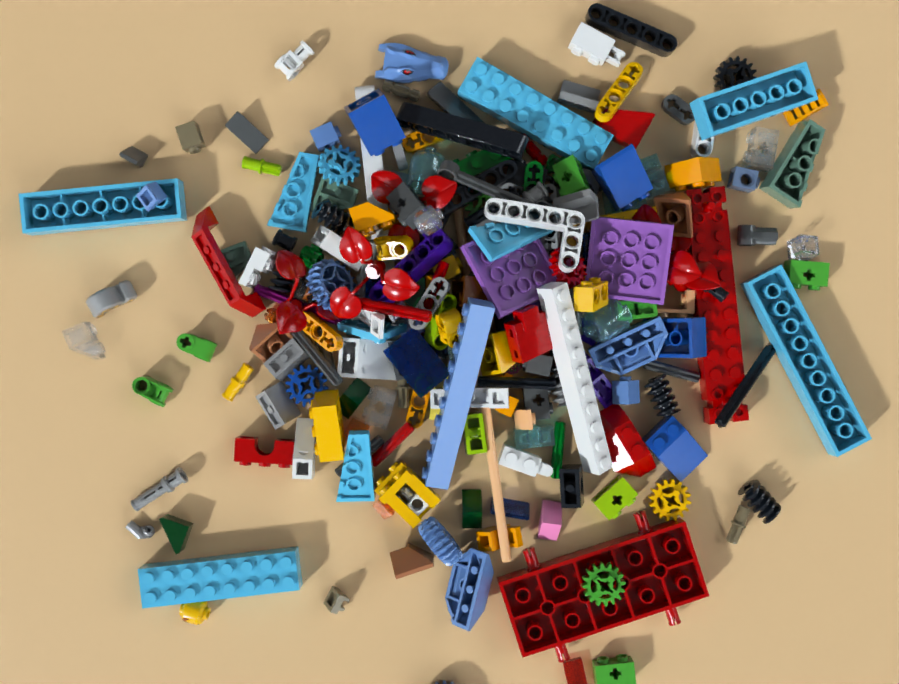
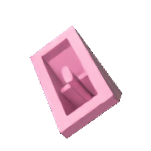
[537,499,562,541]

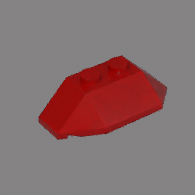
[599,404,656,477]

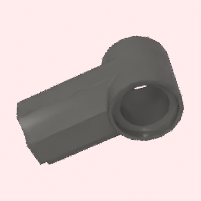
[737,225,778,246]

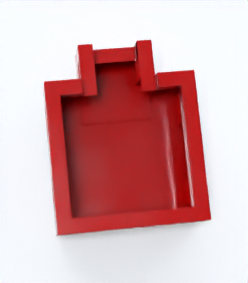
[504,304,553,364]

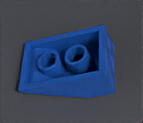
[643,317,707,358]
[642,415,708,482]

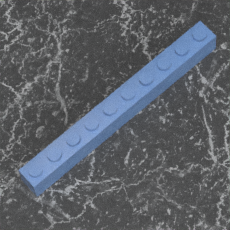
[421,297,495,490]

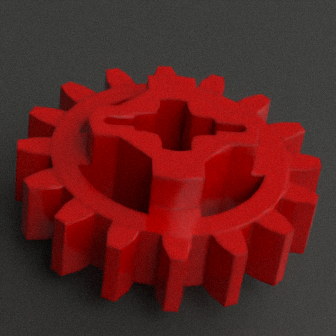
[549,246,587,289]

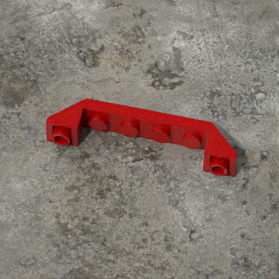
[191,206,266,318]

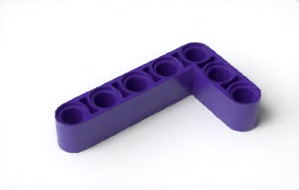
[369,215,453,303]

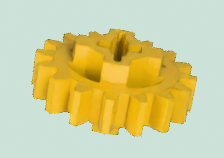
[648,478,691,521]

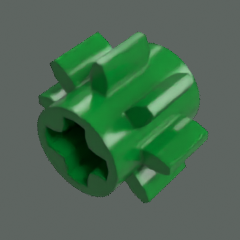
[300,243,324,268]

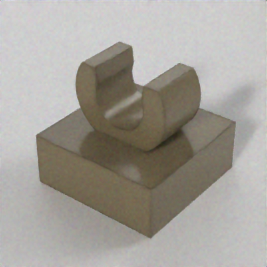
[324,586,350,614]

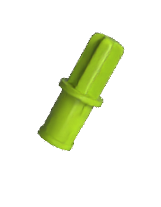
[242,156,282,176]

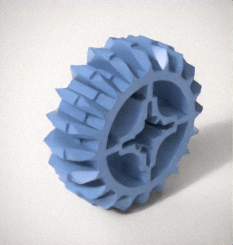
[306,258,357,312]
[418,516,463,566]

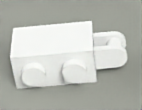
[568,22,626,67]
[498,443,553,477]

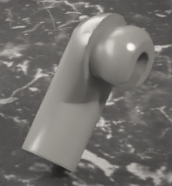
[125,520,155,539]

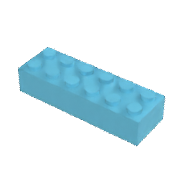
[689,62,818,141]

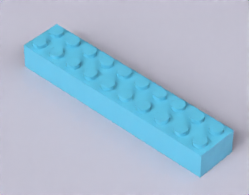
[740,264,872,457]

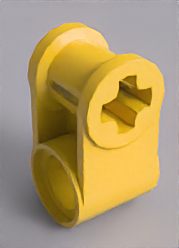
[373,235,414,261]
[435,308,462,348]

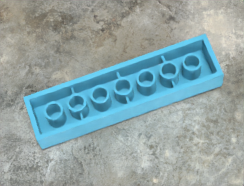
[457,57,614,170]
[19,178,187,236]
[138,546,303,609]

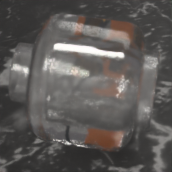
[413,205,445,236]

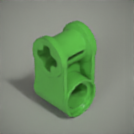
[176,333,217,362]
[132,376,174,407]

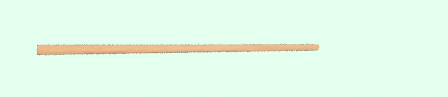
[452,195,512,562]

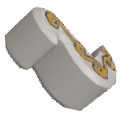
[86,280,138,318]

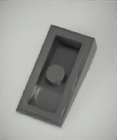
[225,111,269,154]

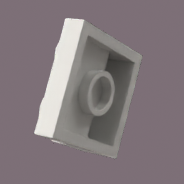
[238,246,276,288]

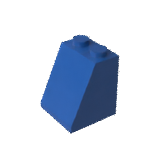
[344,89,406,156]
[591,144,653,212]

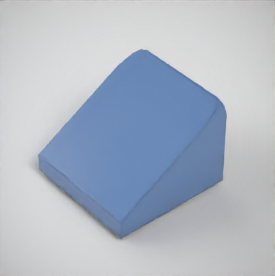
[136,182,167,211]

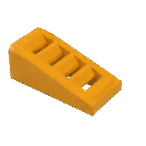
[783,89,829,127]

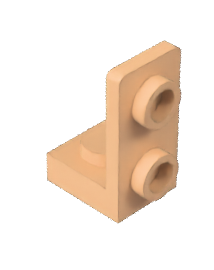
[657,290,695,317]

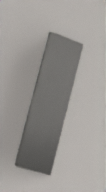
[427,81,484,123]

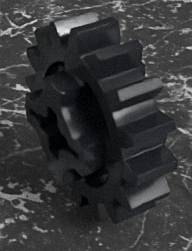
[713,56,757,91]

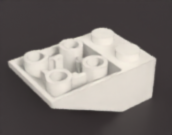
[337,337,396,380]

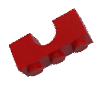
[234,436,295,468]

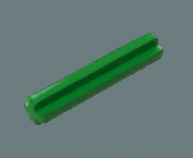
[550,421,566,479]

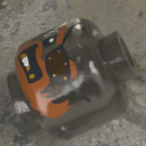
[292,276,316,304]

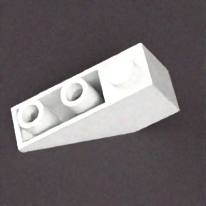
[292,417,316,479]

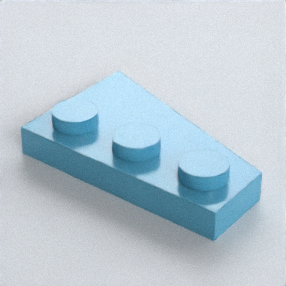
[337,319,407,344]

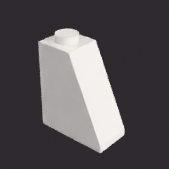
[310,225,362,272]

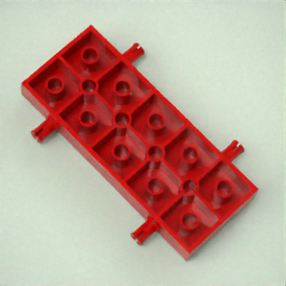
[497,510,709,663]

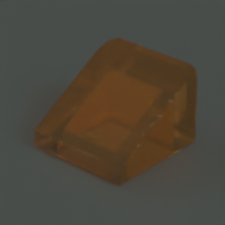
[373,499,395,519]

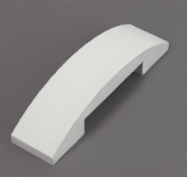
[351,310,385,339]
[430,387,509,409]

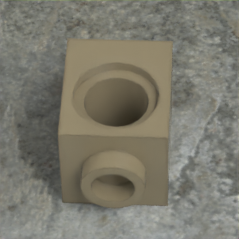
[175,121,206,154]

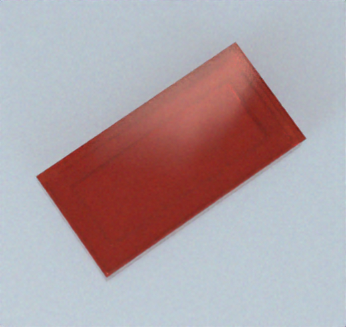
[562,657,587,684]

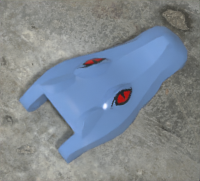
[375,43,449,84]

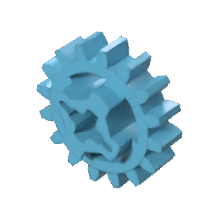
[318,144,361,186]

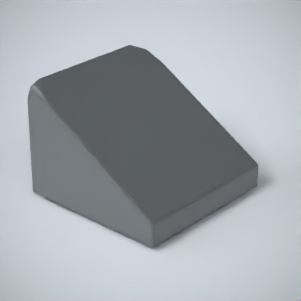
[119,146,148,168]

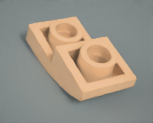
[513,408,536,430]

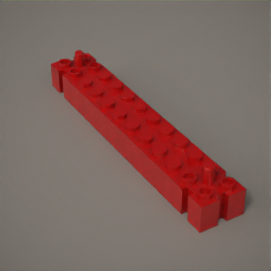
[683,186,749,424]

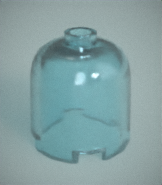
[406,147,446,195]
[582,298,633,343]

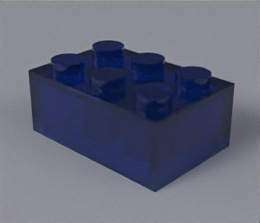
[383,328,449,398]

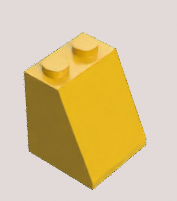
[480,330,516,376]

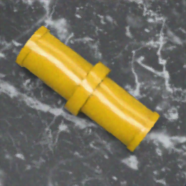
[222,363,254,402]

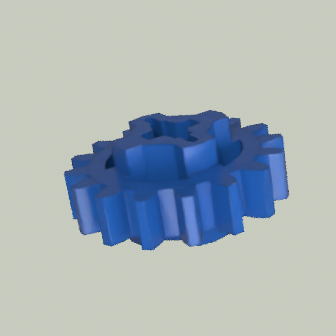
[285,364,329,407]

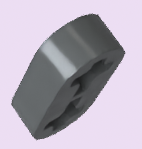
[662,94,695,125]

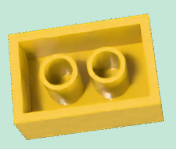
[309,389,346,462]

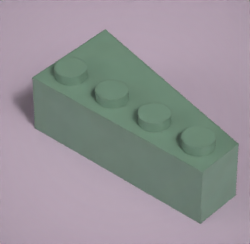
[759,119,826,209]

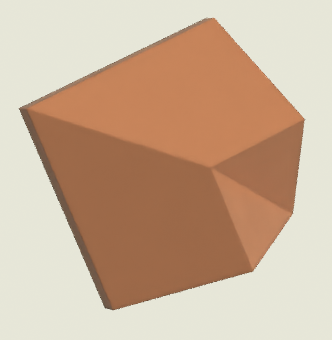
[654,191,693,238]
[249,323,300,363]
[390,542,434,579]

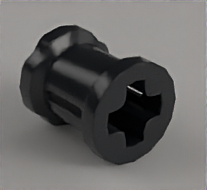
[272,229,298,252]

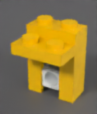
[374,460,441,529]

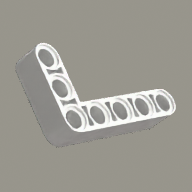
[484,198,585,273]

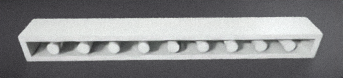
[536,282,613,475]

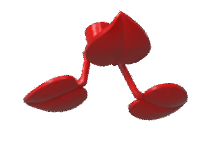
[371,170,457,250]
[631,204,703,284]
[330,226,420,319]
[667,236,721,292]
[275,250,340,334]

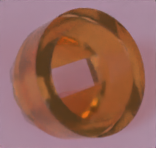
[264,308,277,323]

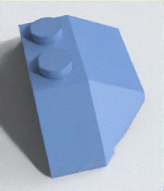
[588,316,668,376]
[445,548,494,631]

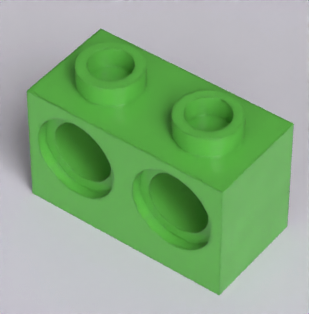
[613,300,658,321]

